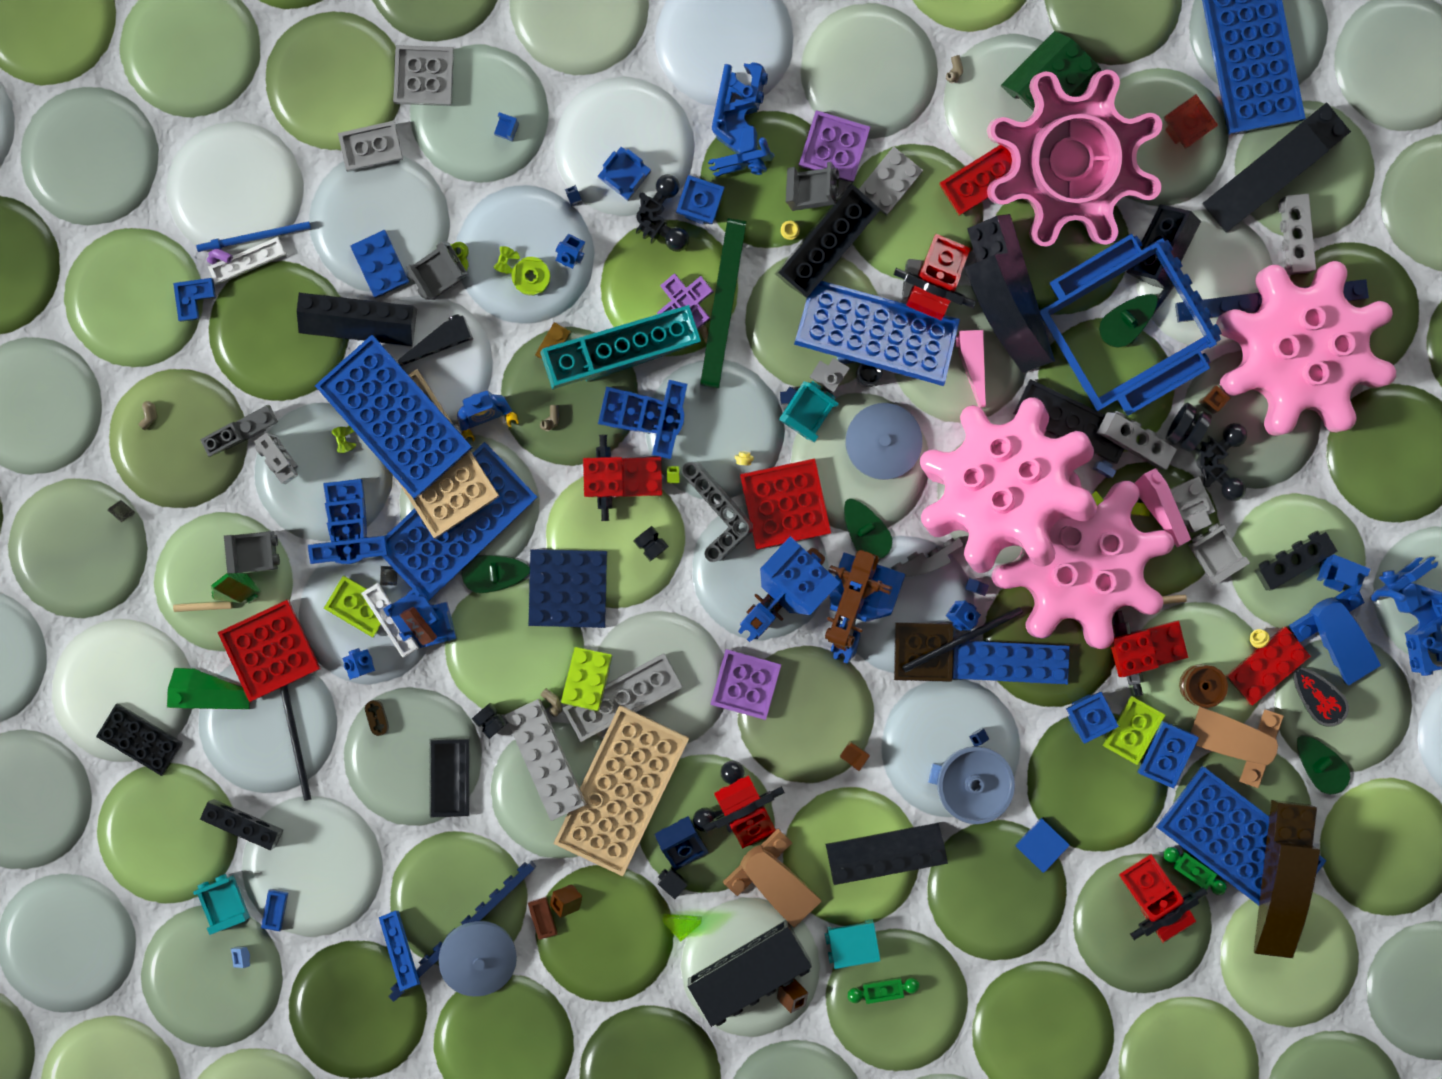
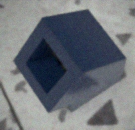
[565,185,582,207]
[780,386,797,405]
[965,578,989,596]
[969,728,989,746]

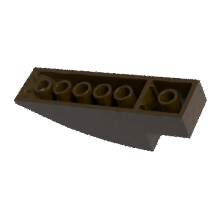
[1253,800,1320,958]

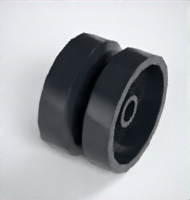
[1165,402,1212,452]

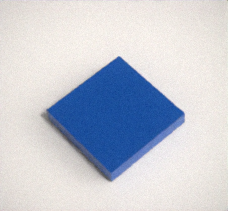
[1015,818,1070,873]

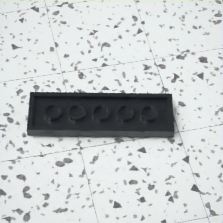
[1013,379,1124,464]

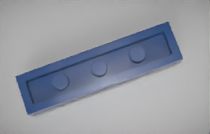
[379,910,420,992]

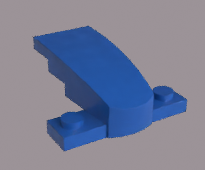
[598,380,688,459]
[308,478,388,564]
[1289,587,1381,686]

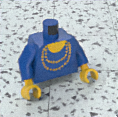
[457,391,518,442]

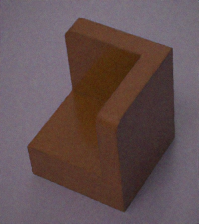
[1198,385,1231,414]
[840,741,870,771]
[550,885,583,918]
[777,978,808,1013]

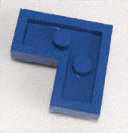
[173,278,216,322]

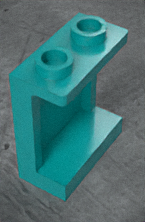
[779,381,839,443]
[193,874,250,935]
[824,919,880,969]

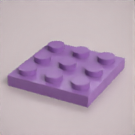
[799,110,870,183]
[710,649,781,720]

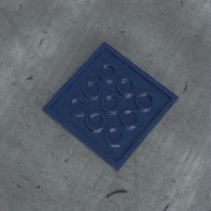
[528,549,607,628]

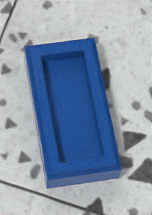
[261,889,288,932]

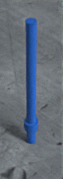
[196,221,311,252]

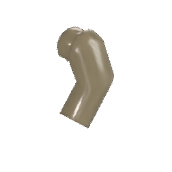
[946,55,964,83]
[138,401,157,431]
[540,405,560,431]
[541,688,562,717]

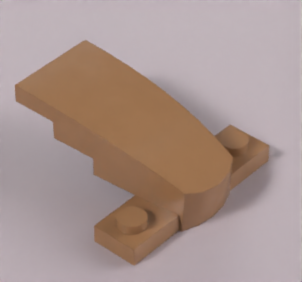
[1191,707,1284,788]
[723,828,822,928]

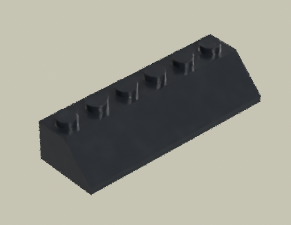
[775,184,881,298]
[296,292,417,347]
[825,822,948,885]

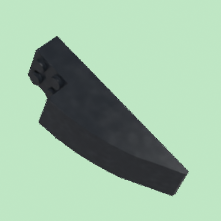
[1202,102,1351,233]
[965,214,1055,373]

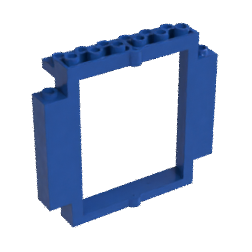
[1040,234,1222,416]

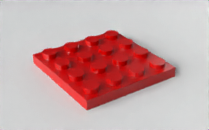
[740,458,831,549]
[217,600,321,702]

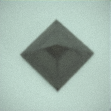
[108,500,135,523]
[380,566,397,586]

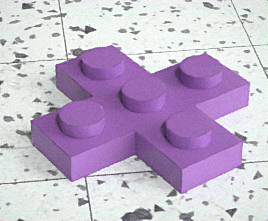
[657,273,714,330]

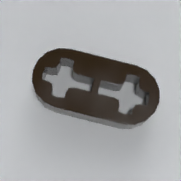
[365,700,389,736]

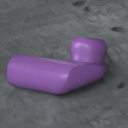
[206,249,233,265]

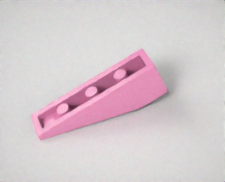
[955,330,986,409]
[1135,468,1191,548]

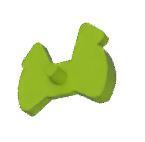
[493,246,520,274]
[332,426,356,453]

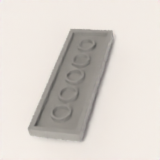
[563,653,682,742]
[505,699,587,821]

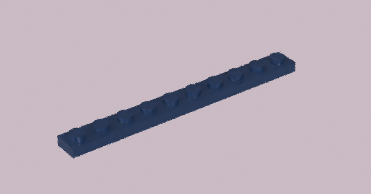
[1175,279,1369,323]
[388,860,536,1002]

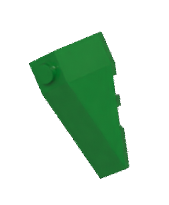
[211,573,261,604]
[167,668,250,709]

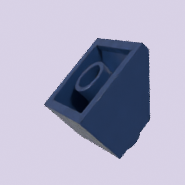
[655,816,709,871]

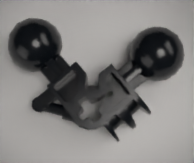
[636,174,689,252]
[1194,423,1247,502]
[693,760,755,832]

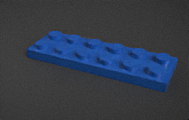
[952,641,1070,684]

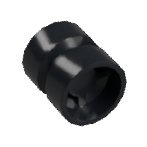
[856,363,883,387]
[633,526,669,562]
[472,702,508,739]

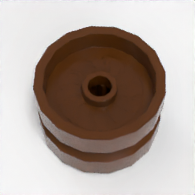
[1179,664,1228,708]

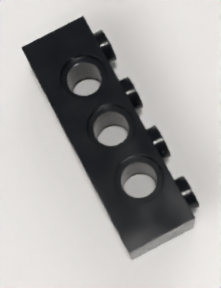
[1254,530,1338,591]
[200,799,283,851]

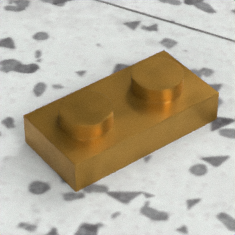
[535,322,571,359]

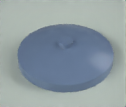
[845,403,922,480]
[937,746,1015,824]
[439,921,517,996]

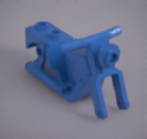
[708,62,774,177]
[1370,557,1442,676]

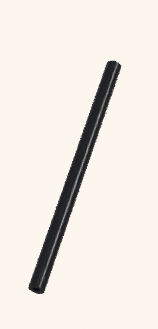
[902,607,1023,673]
[280,685,312,801]

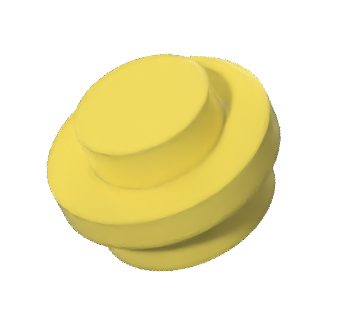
[781,221,800,240]
[735,451,754,465]
[1250,629,1270,648]

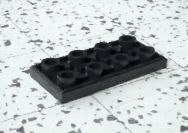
[96,703,183,776]

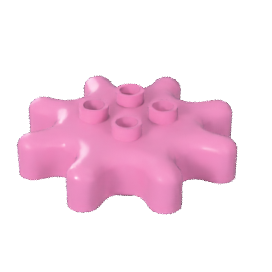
[987,70,1162,247]
[1216,261,1396,436]
[920,397,1097,573]
[992,472,1174,649]

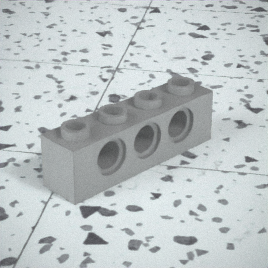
[1278,194,1316,275]
[1097,411,1177,469]

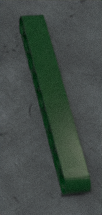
[700,218,747,388]

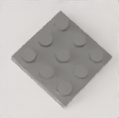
[393,45,454,106]

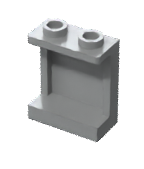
[1188,523,1250,584]

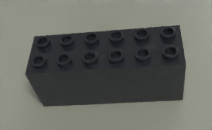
[687,920,812,1027]

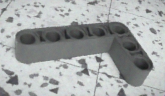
[682,462,753,562]

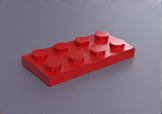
[939,145,1012,216]
[1226,627,1311,706]

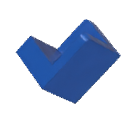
[494,112,519,142]

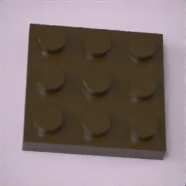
[894,622,953,682]

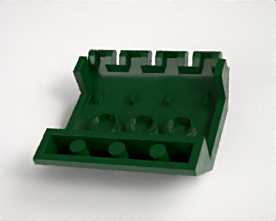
[1001,31,1102,112]

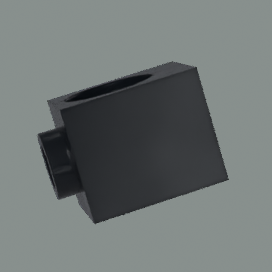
[658,867,688,899]

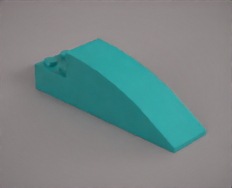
[540,305,701,389]

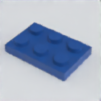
[350,229,410,298]
[1137,721,1199,789]

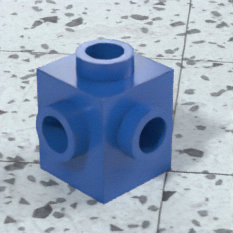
[555,233,585,269]
[946,600,981,631]
[342,648,375,680]

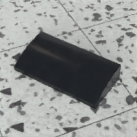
[429,739,469,817]

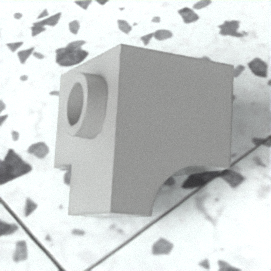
[809,358,849,395]

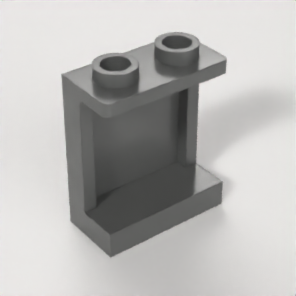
[786,162,839,211]
[406,242,469,300]
[224,531,280,573]

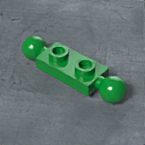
[1163,847,1227,895]
[847,977,920,1004]

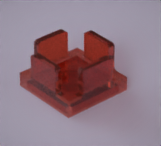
[1163,94,1218,149]

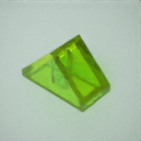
[663,914,702,942]

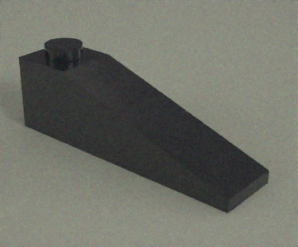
[397,314,473,366]

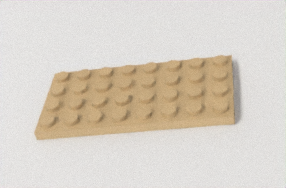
[396,369,500,539]
[553,705,689,876]

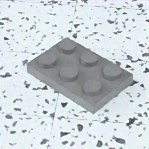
[338,121,403,172]
[859,146,923,216]

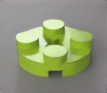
[512,257,551,296]

